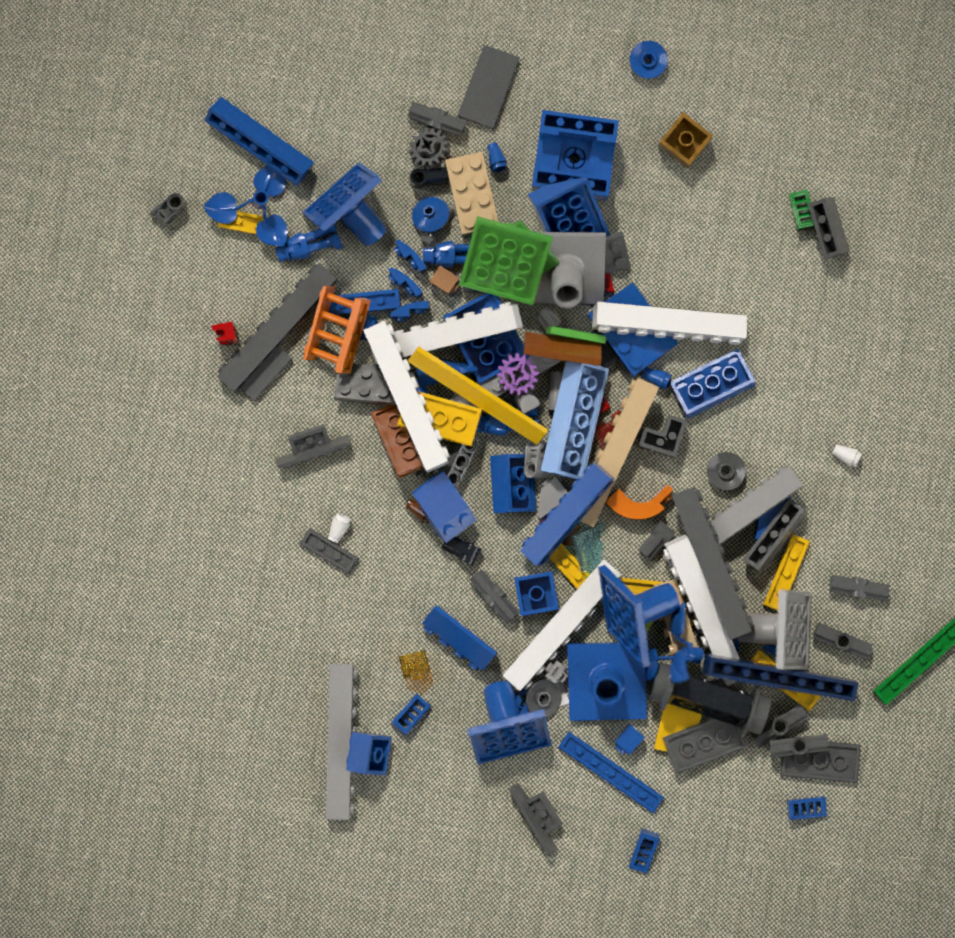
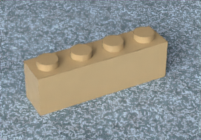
[653,579,697,656]

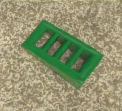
[788,189,815,231]

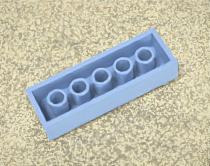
[541,361,609,480]

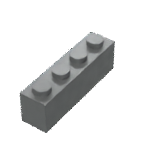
[743,498,807,575]

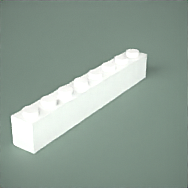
[370,302,523,364]
[592,302,747,345]
[364,321,450,472]
[663,535,740,686]
[503,559,621,691]

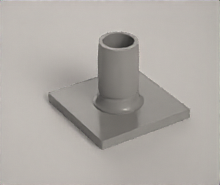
[534,232,606,308]
[738,590,811,669]

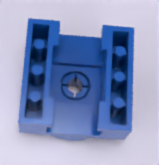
[531,110,619,201]

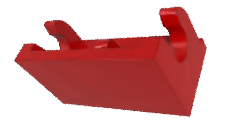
[211,321,239,345]

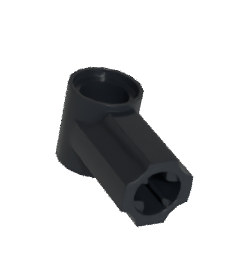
[409,167,448,189]
[441,537,482,566]

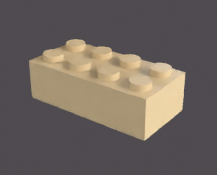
[445,152,498,237]

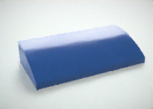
[670,349,756,419]

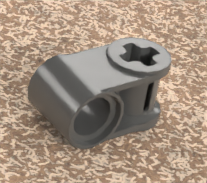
[150,193,186,228]

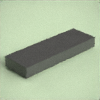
[240,346,292,401]
[300,528,358,574]

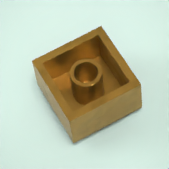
[658,112,713,169]

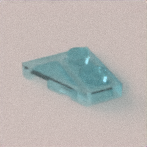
[571,523,604,572]

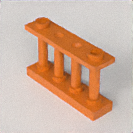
[303,286,371,374]

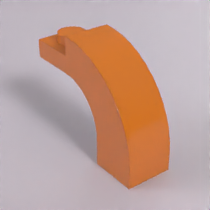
[605,485,673,520]

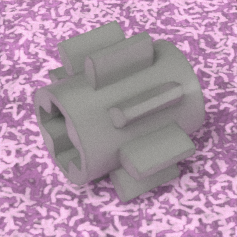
[545,661,568,684]

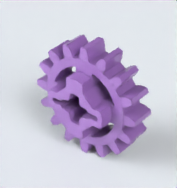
[497,353,539,396]

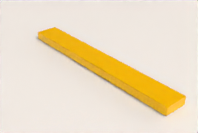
[408,346,548,445]

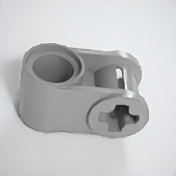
[524,442,549,479]

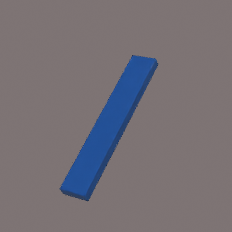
[558,731,664,813]

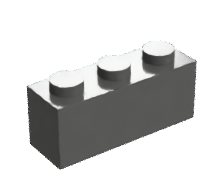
[808,197,850,259]

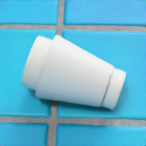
[832,444,862,467]
[328,513,351,543]

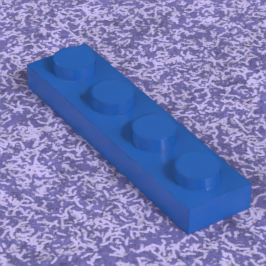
[329,289,400,315]

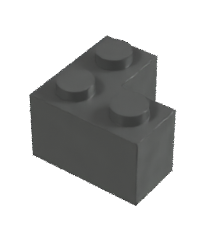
[638,415,687,458]

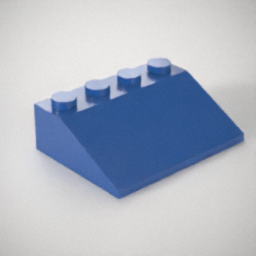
[528,177,610,236]
[587,283,678,378]
[443,293,530,385]

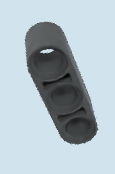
[437,437,478,487]

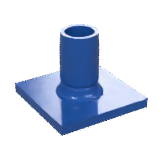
[302,162,387,246]
[598,565,680,668]
[567,642,647,721]
[467,681,552,765]

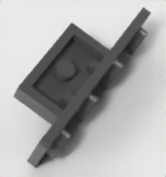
[276,424,351,469]
[509,783,563,856]

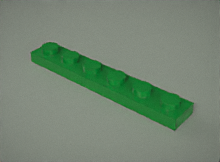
[873,617,955,705]

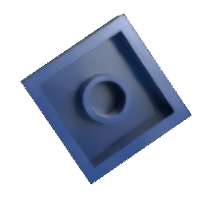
[514,571,559,617]
[346,732,392,775]

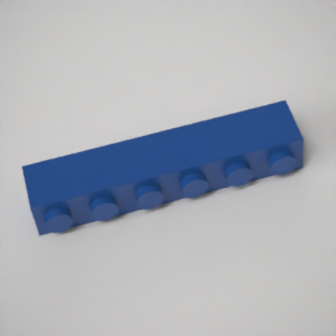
[204,97,314,186]
[520,463,616,566]

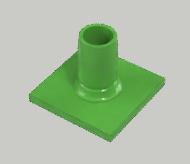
[459,216,553,305]

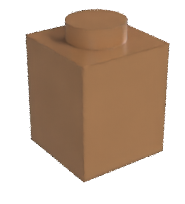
[429,266,459,296]

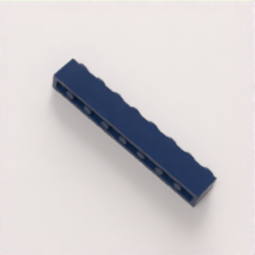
[702,653,859,701]

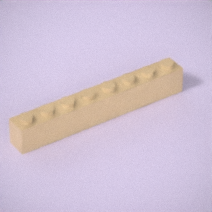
[581,377,659,527]

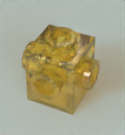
[399,650,430,681]

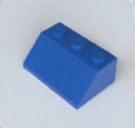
[490,454,537,514]

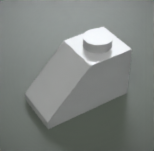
[537,477,568,519]

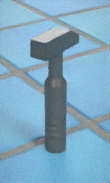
[421,206,455,247]

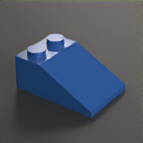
[412,470,477,543]

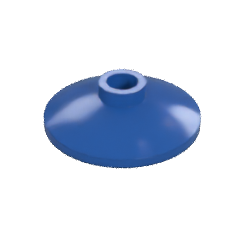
[630,41,668,79]
[412,197,450,233]

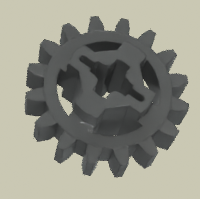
[408,128,450,169]

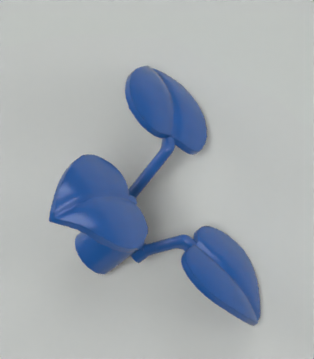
[204,166,287,247]
[645,602,704,683]

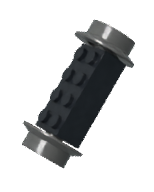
[648,662,771,737]

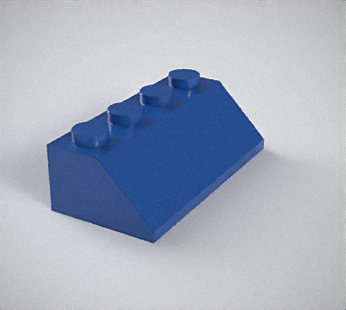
[422,605,497,671]

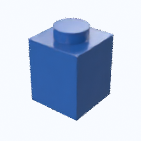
[615,724,645,755]

